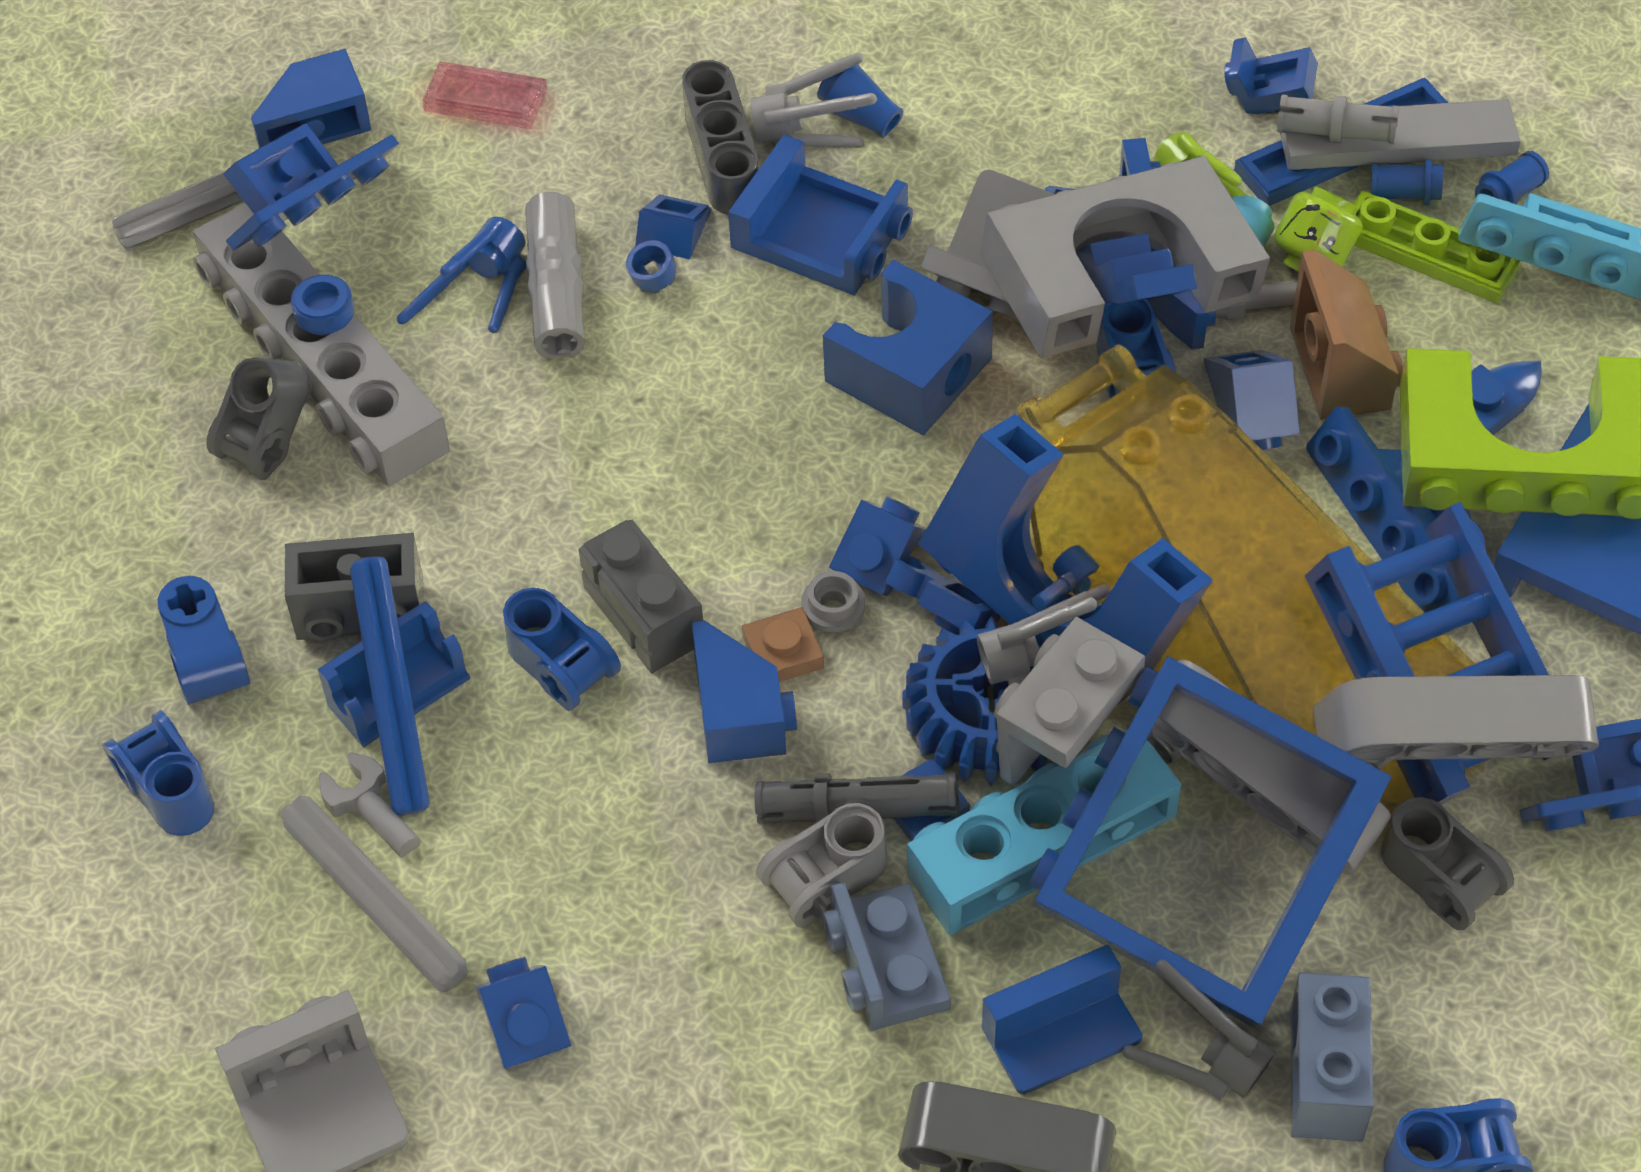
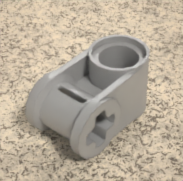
[756,803,887,928]

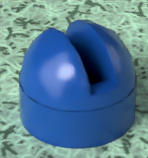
[626,240,677,293]

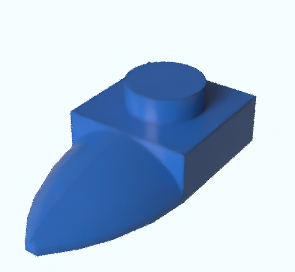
[1471,361,1542,435]

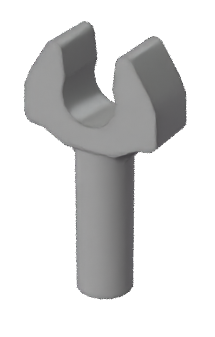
[319,752,421,858]

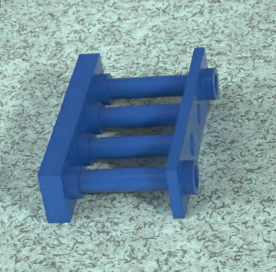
[1305,502,1552,805]

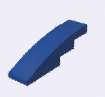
[1076,233,1198,304]

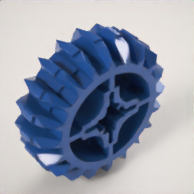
[902,616,1047,787]

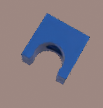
[822,260,993,436]

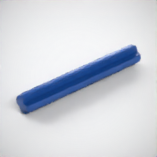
[350,557,430,815]

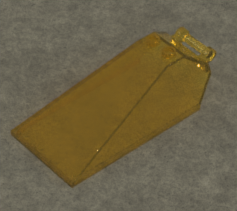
[1017,344,1488,841]

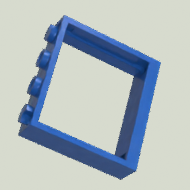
[1028,656,1392,1027]

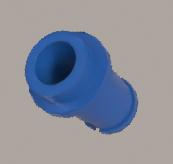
[1475,151,1550,204]
[1371,159,1443,206]

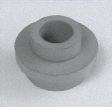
[801,571,865,633]

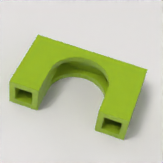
[1400,348,1641,519]

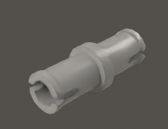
[1277,95,1399,144]

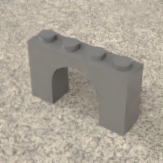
[980,156,1270,359]

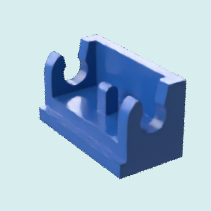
[318,601,470,748]

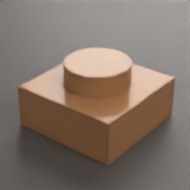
[742,607,824,682]

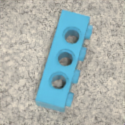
[907,730,1181,936]

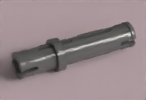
[754,773,960,824]

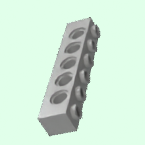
[192,203,450,487]

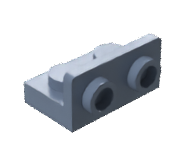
[822,882,951,1031]

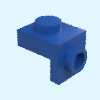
[1224,37,1318,114]
[829,496,927,596]
[475,956,572,1069]

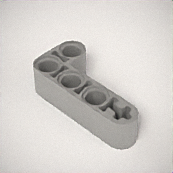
[1127,659,1391,874]
[1313,675,1599,770]

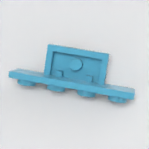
[1458,193,1641,299]

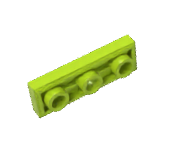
[1354,190,1523,304]

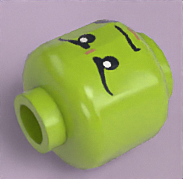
[1274,185,1363,271]

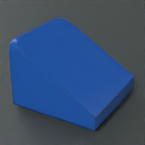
[635,194,712,259]

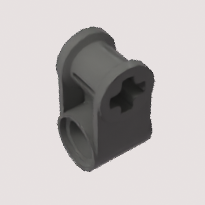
[206,357,310,480]
[1381,797,1514,930]

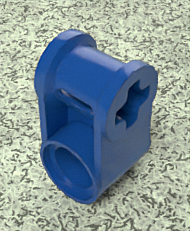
[1096,299,1178,412]
[157,575,251,705]
[503,587,621,711]
[102,710,215,836]
[1384,1098,1533,1172]

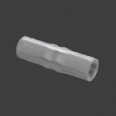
[525,192,585,358]

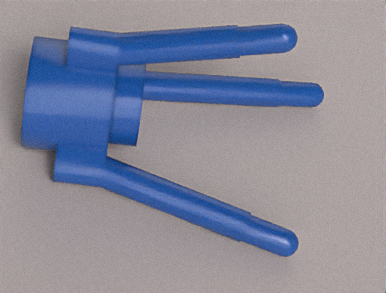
[397,217,527,333]

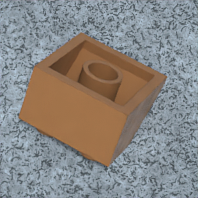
[1290,250,1403,420]

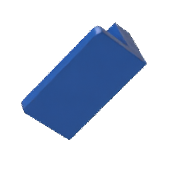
[981,944,1142,1095]

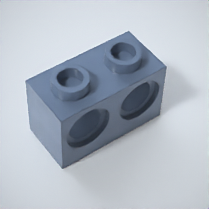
[1290,972,1373,1142]

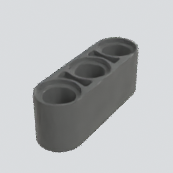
[682,60,758,215]
[898,1081,1116,1172]

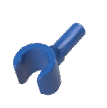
[1032,545,1099,611]

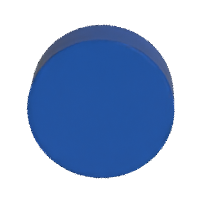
[291,275,354,335]

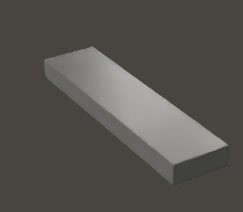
[1280,99,1521,170]

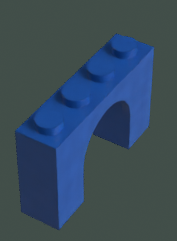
[918,414,1213,706]

